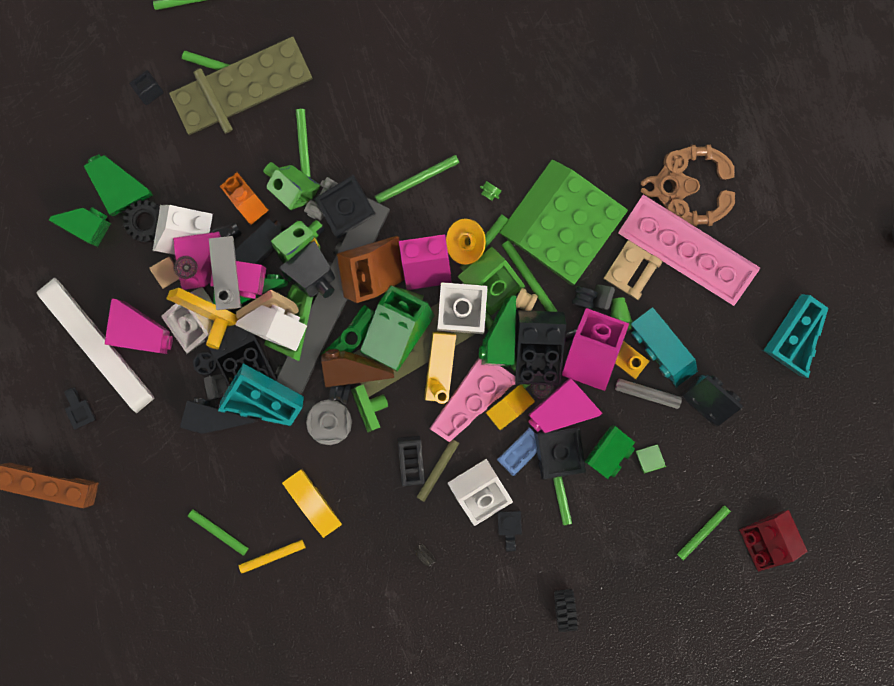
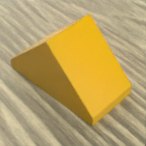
[486,384,535,430]

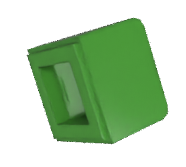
[636,444,666,473]

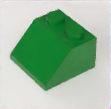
[49,207,111,247]
[584,425,635,479]

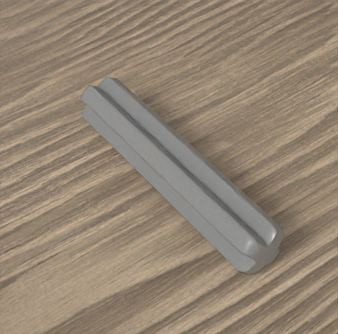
[615,379,682,409]

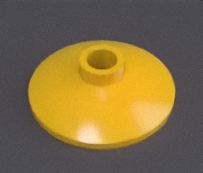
[446,219,486,265]

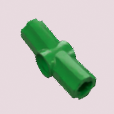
[320,305,375,355]

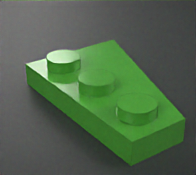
[264,285,313,361]

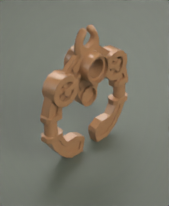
[641,145,735,226]

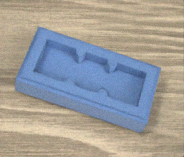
[497,428,537,476]

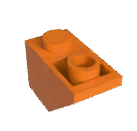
[220,172,268,224]

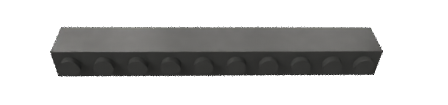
[275,199,390,395]

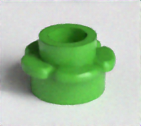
[480,181,501,201]

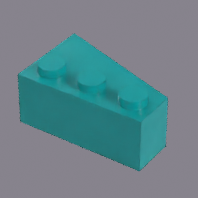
[763,294,828,378]
[631,307,698,387]
[218,363,304,426]

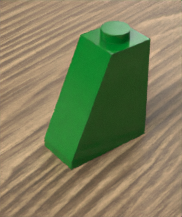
[84,155,153,216]

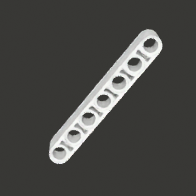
[36,277,155,413]

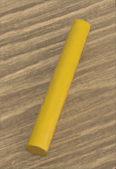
[239,540,306,573]

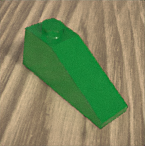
[479,296,516,367]

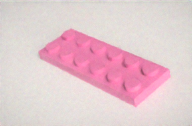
[618,195,760,306]

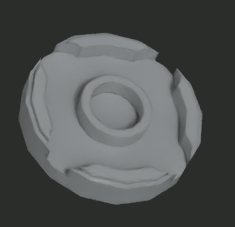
[306,400,352,445]

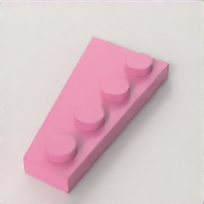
[430,358,515,442]

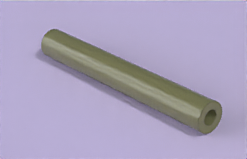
[193,69,233,134]
[417,439,459,502]

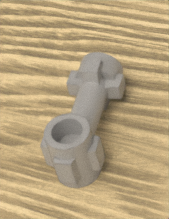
[304,177,338,220]

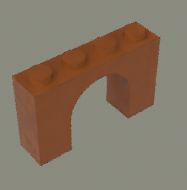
[0,463,99,508]

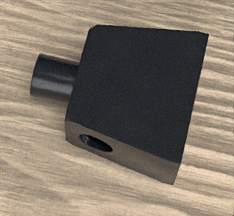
[279,241,335,298]

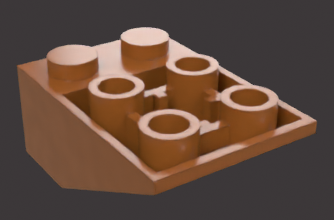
[337,236,405,303]

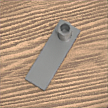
[209,236,241,310]

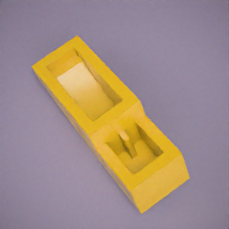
[282,469,342,538]

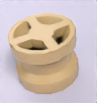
[516,288,538,311]

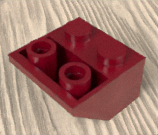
[740,510,808,571]

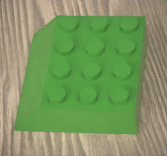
[499,159,628,286]

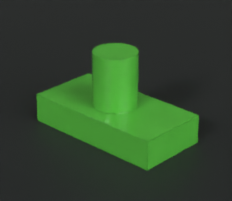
[351,385,388,432]

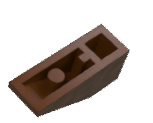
[321,349,394,387]

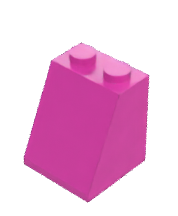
[399,234,452,290]
[105,299,173,354]
[562,308,629,391]
[528,378,602,433]

